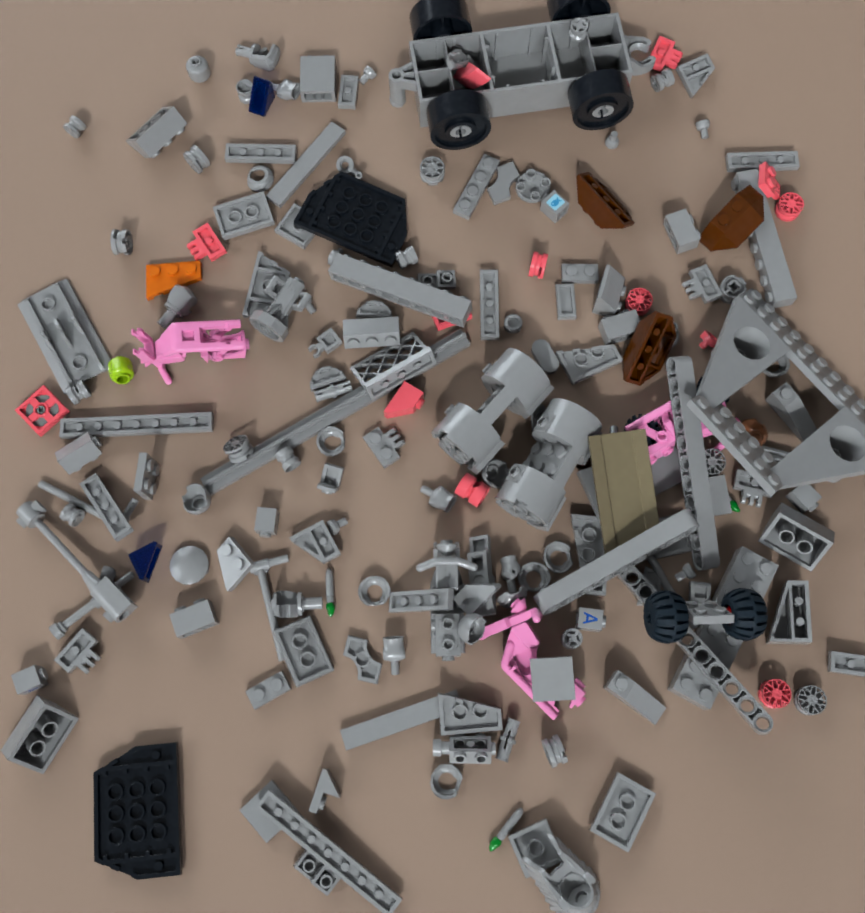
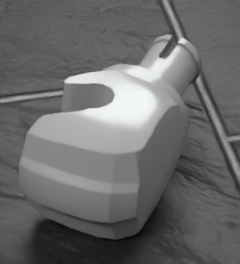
[235,43,280,71]
[157,284,197,329]
[270,591,323,618]

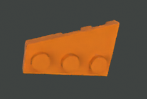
[146,261,202,301]

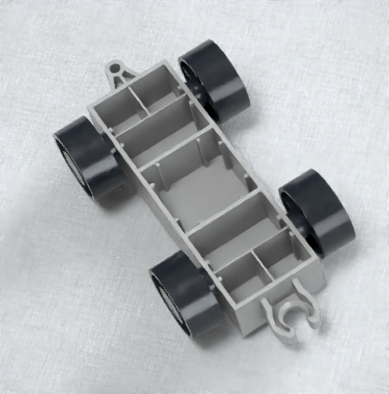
[389,0,656,150]

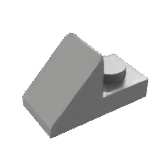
[309,768,341,814]

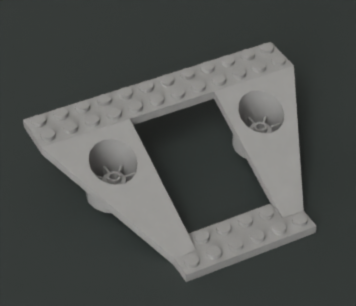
[686,288,865,497]

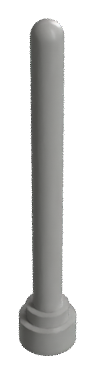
[49,572,134,640]

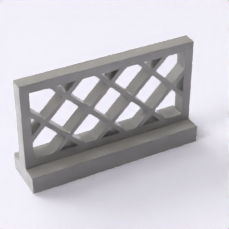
[350,332,436,400]

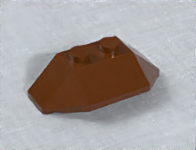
[576,172,635,229]
[699,185,764,252]
[623,311,676,386]

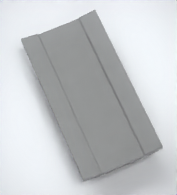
[18,279,111,394]

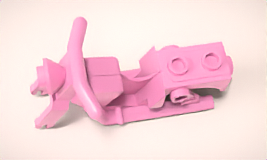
[131,319,249,385]
[479,598,586,720]

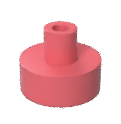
[699,330,717,350]

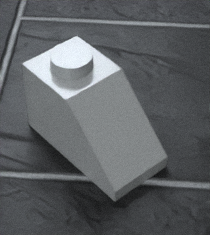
[454,583,502,614]

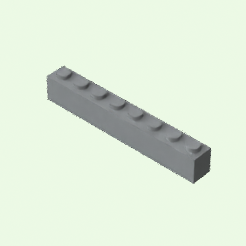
[731,169,797,308]
[328,253,472,328]

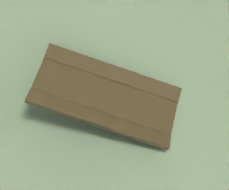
[588,429,659,554]

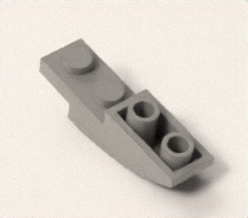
[467,534,497,616]

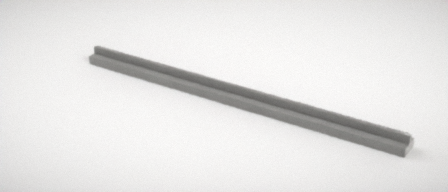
[200,329,470,496]

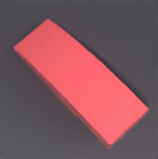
[452,62,491,89]

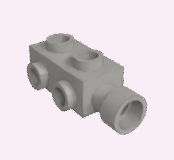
[433,733,496,764]

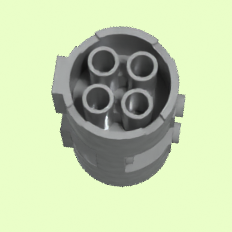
[431,348,554,475]
[495,398,602,531]

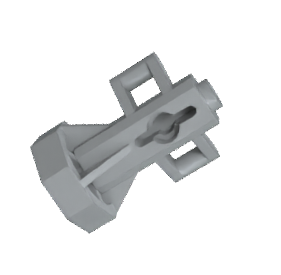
[249,275,312,342]

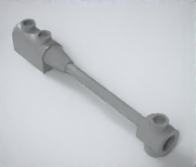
[16,500,138,623]

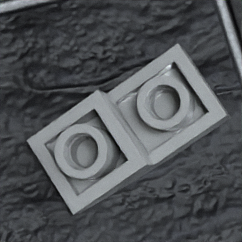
[417,270,456,290]
[293,849,341,896]

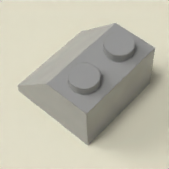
[592,265,627,316]

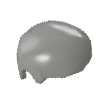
[482,459,509,489]
[182,483,211,515]
[458,613,487,645]

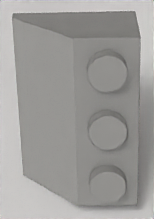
[126,106,188,159]
[758,502,835,571]
[1,695,79,774]

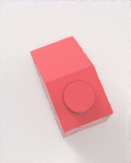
[384,381,425,419]

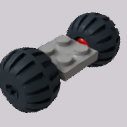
[643,588,768,644]

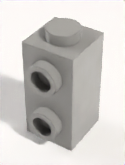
[55,432,102,475]

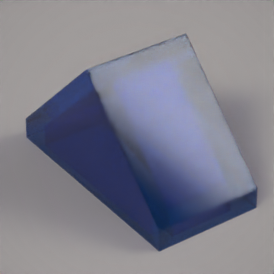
[249,76,275,117]
[128,541,162,583]

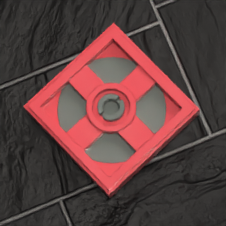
[15,385,70,437]

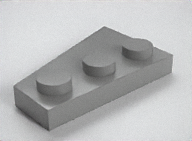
[555,344,623,385]
[437,692,503,736]

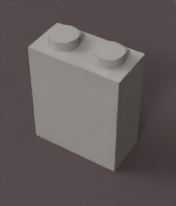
[300,55,336,102]

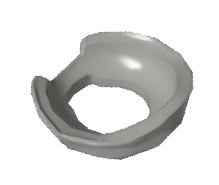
[247,165,274,192]
[763,355,790,377]
[316,426,345,456]
[543,541,573,573]
[518,562,551,592]
[358,576,391,606]
[497,586,528,608]
[430,764,463,800]

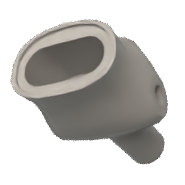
[268,79,300,101]
[420,485,457,513]
[500,555,520,594]
[383,636,406,675]

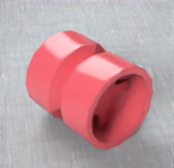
[454,472,491,508]

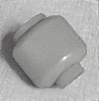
[186,56,211,83]

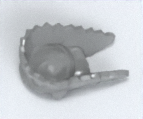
[521,831,600,913]

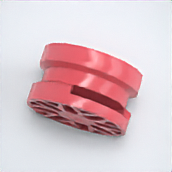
[774,192,804,222]
[528,251,548,279]
[624,288,653,316]
[758,679,791,709]

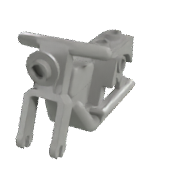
[416,540,478,661]

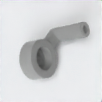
[336,156,363,180]

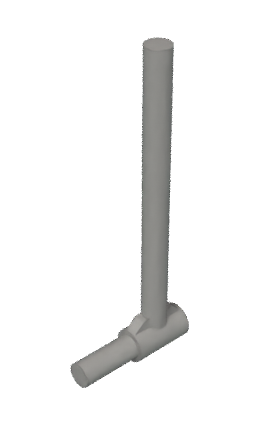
[38,480,139,522]
[250,554,289,662]

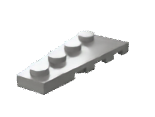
[570,514,607,596]

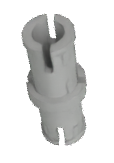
[314,380,353,403]
[495,718,520,763]

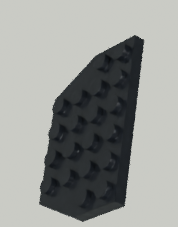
[294,171,407,268]
[93,742,182,880]

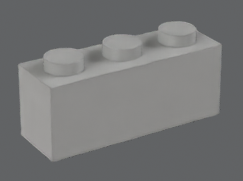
[343,316,400,349]

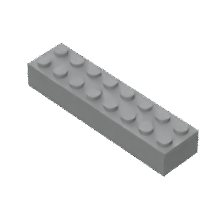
[667,546,779,710]

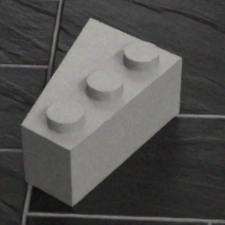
[766,580,812,645]

